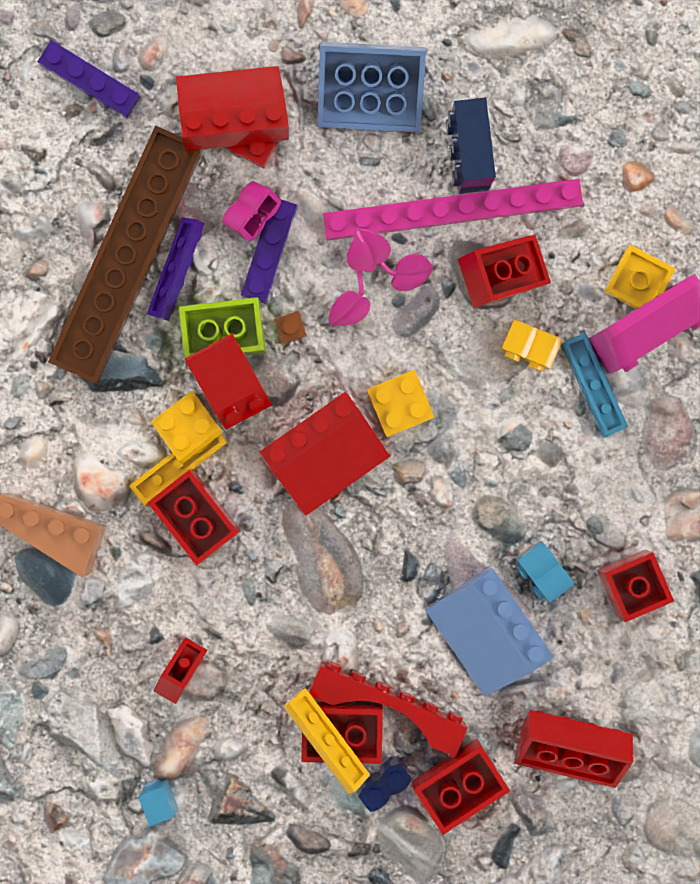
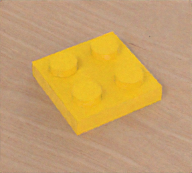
[603,245,676,309]
[367,369,435,438]
[151,390,224,463]

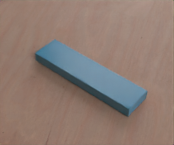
[561,332,628,438]

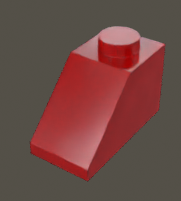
[153,637,208,704]

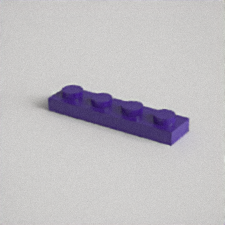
[37,40,140,118]
[241,199,298,304]
[147,217,205,321]

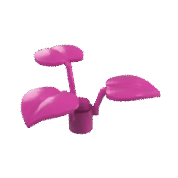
[328,227,433,326]

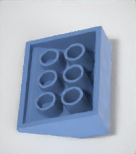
[317,42,426,132]
[426,566,554,697]

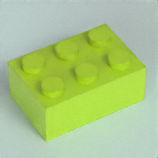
[179,297,266,358]

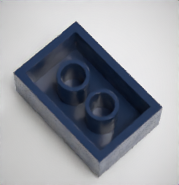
[446,97,496,194]

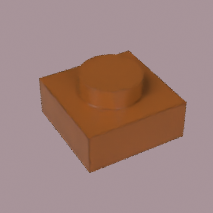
[274,311,307,345]

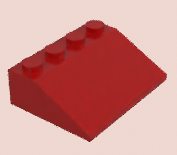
[176,66,289,151]
[259,391,391,516]

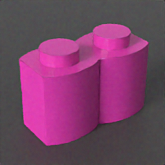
[222,181,281,242]

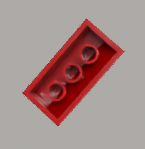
[514,710,634,788]

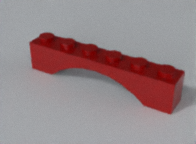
[309,660,468,757]

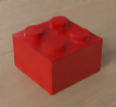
[597,550,674,622]

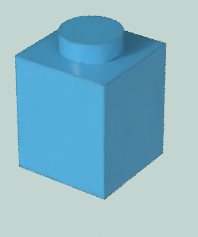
[138,779,178,827]

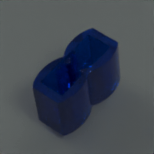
[358,755,412,812]

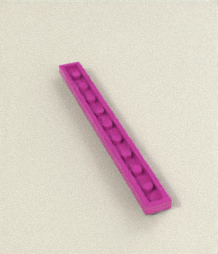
[323,179,583,241]

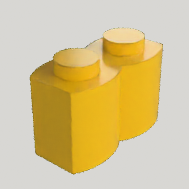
[500,320,563,372]

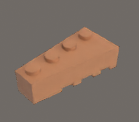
[0,493,107,578]

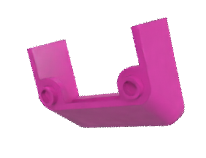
[588,273,700,374]

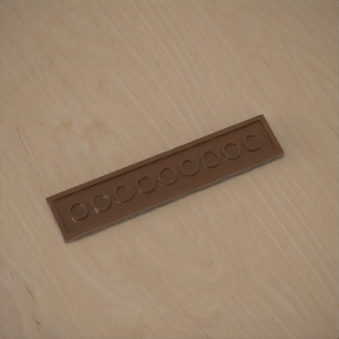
[48,125,204,384]

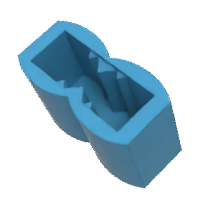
[515,541,575,603]

